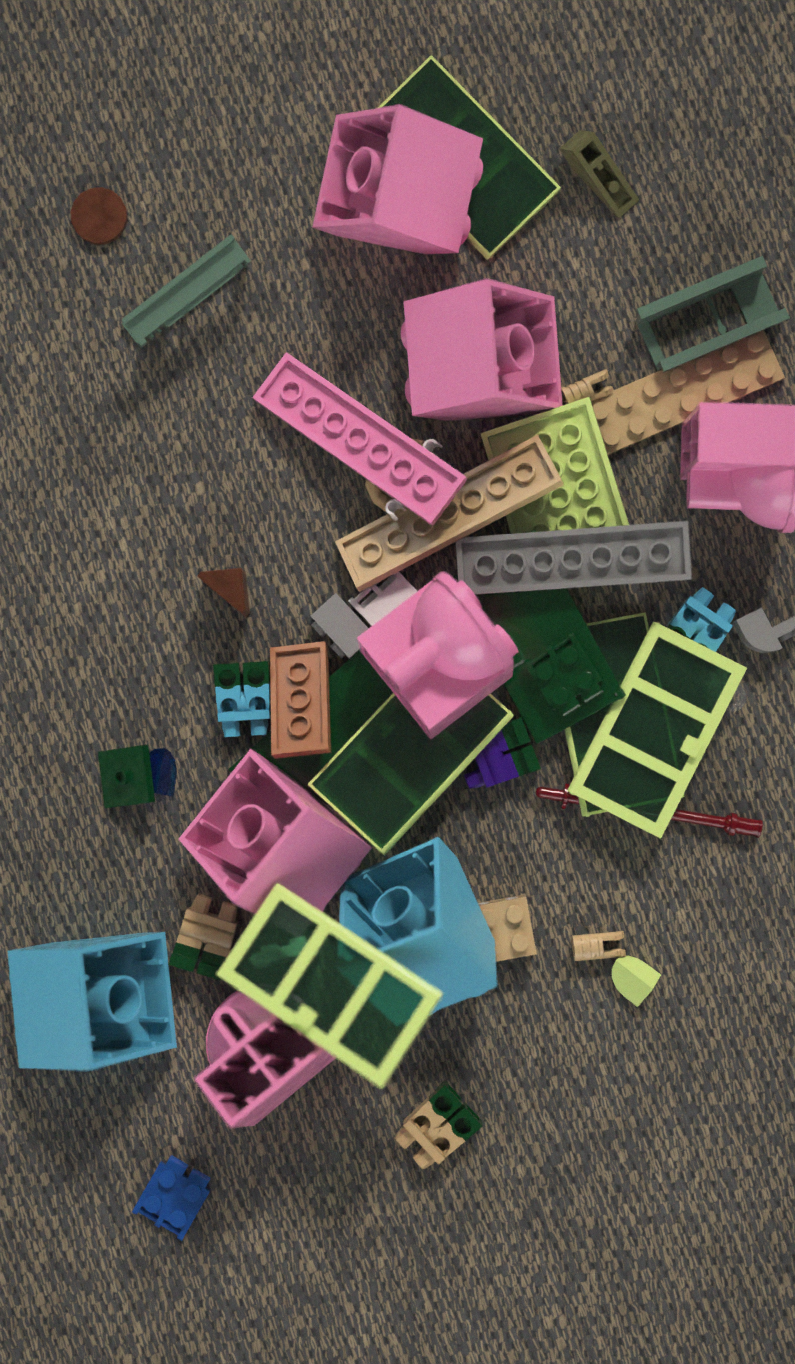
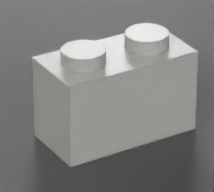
[311,593,369,659]

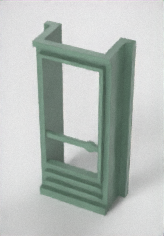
[121,234,251,349]
[636,256,790,372]

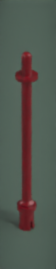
[535,783,763,838]

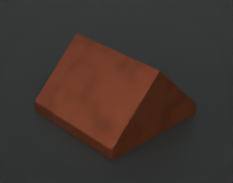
[197,568,250,617]

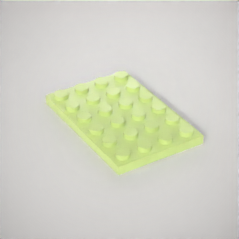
[480,397,629,534]

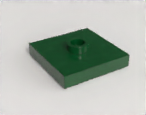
[98,745,155,808]

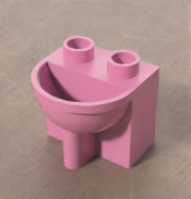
[680,402,795,533]
[357,571,518,740]
[195,984,337,1128]

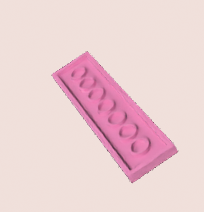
[252,352,467,526]

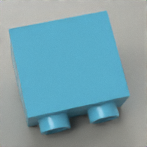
[338,837,497,1026]
[8,932,177,1070]

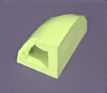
[612,956,661,1007]

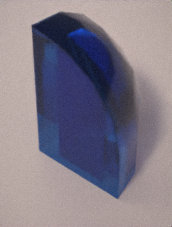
[149,748,177,797]

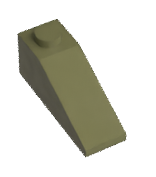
[559,130,639,218]

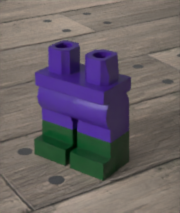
[456,717,541,789]

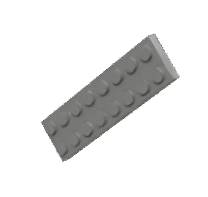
[456,521,692,594]

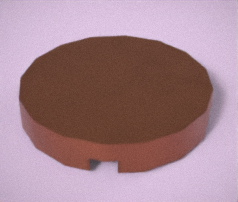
[70,187,128,245]

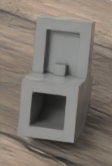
[732,607,795,653]

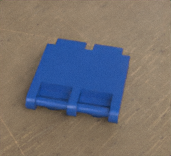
[132,1155,210,1241]

